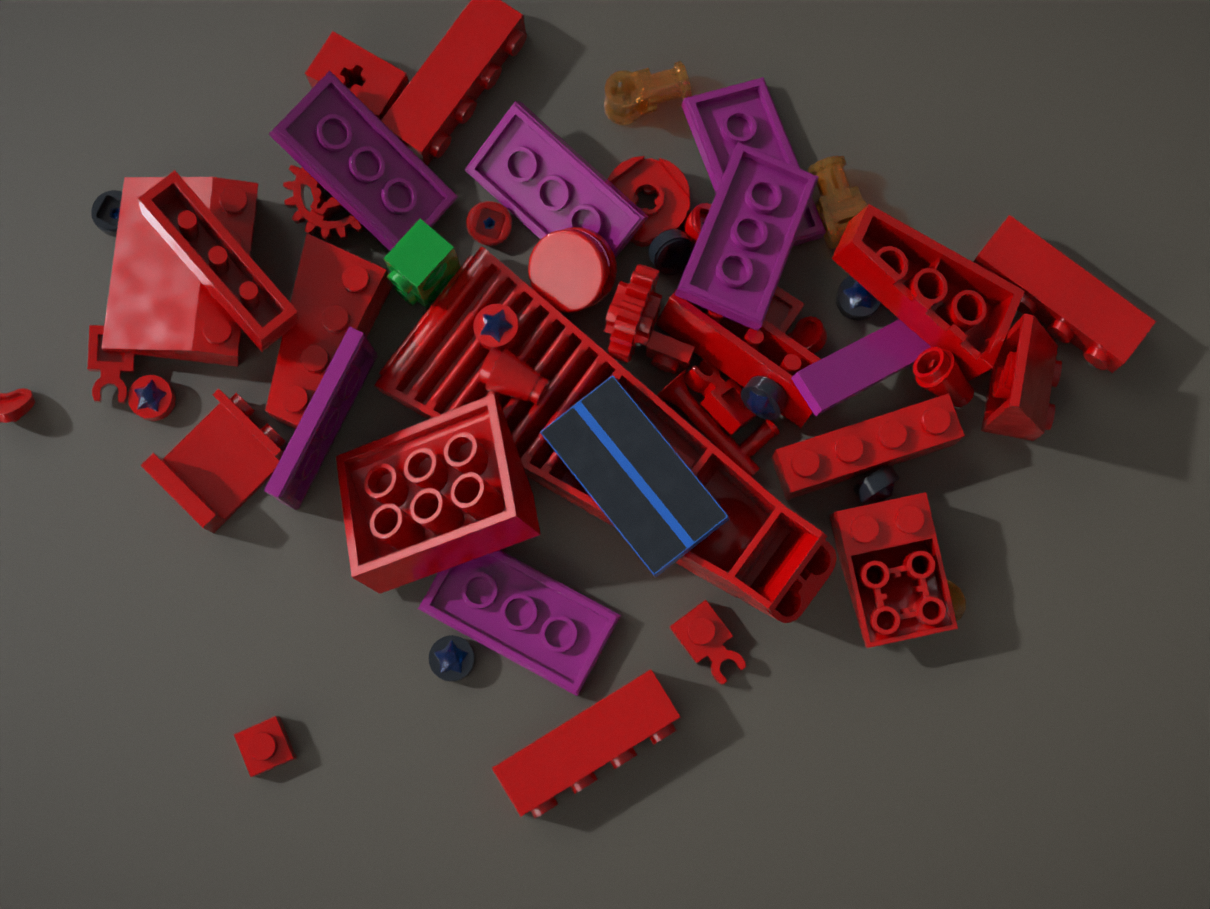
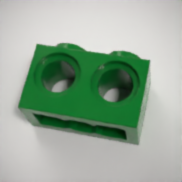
[383,218,461,310]

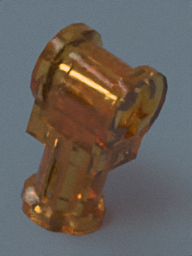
[604,61,692,125]
[807,155,867,250]

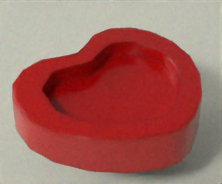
[788,316,827,354]
[0,388,35,423]

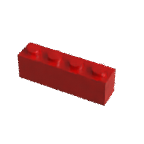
[381,0,527,166]
[138,170,298,352]
[973,215,1156,373]
[656,289,821,428]
[771,393,965,500]
[492,669,680,819]

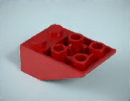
[829,492,958,648]

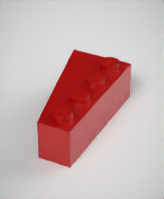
[832,204,1025,381]
[265,233,393,430]

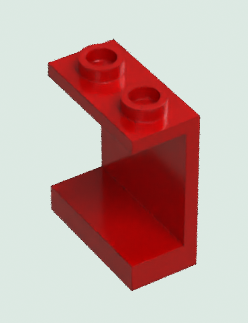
[140,388,286,533]

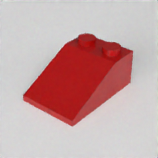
[981,314,1062,441]

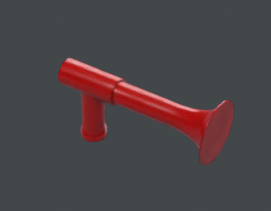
[657,369,780,477]

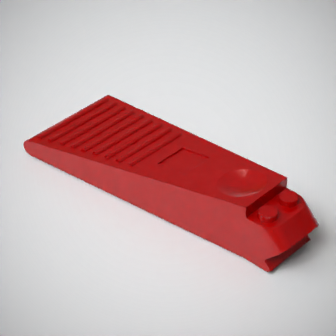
[373,246,837,623]

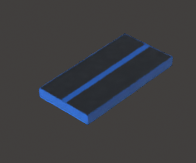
[540,375,729,578]

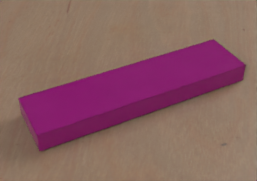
[791,319,931,416]

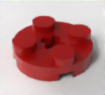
[608,156,690,247]

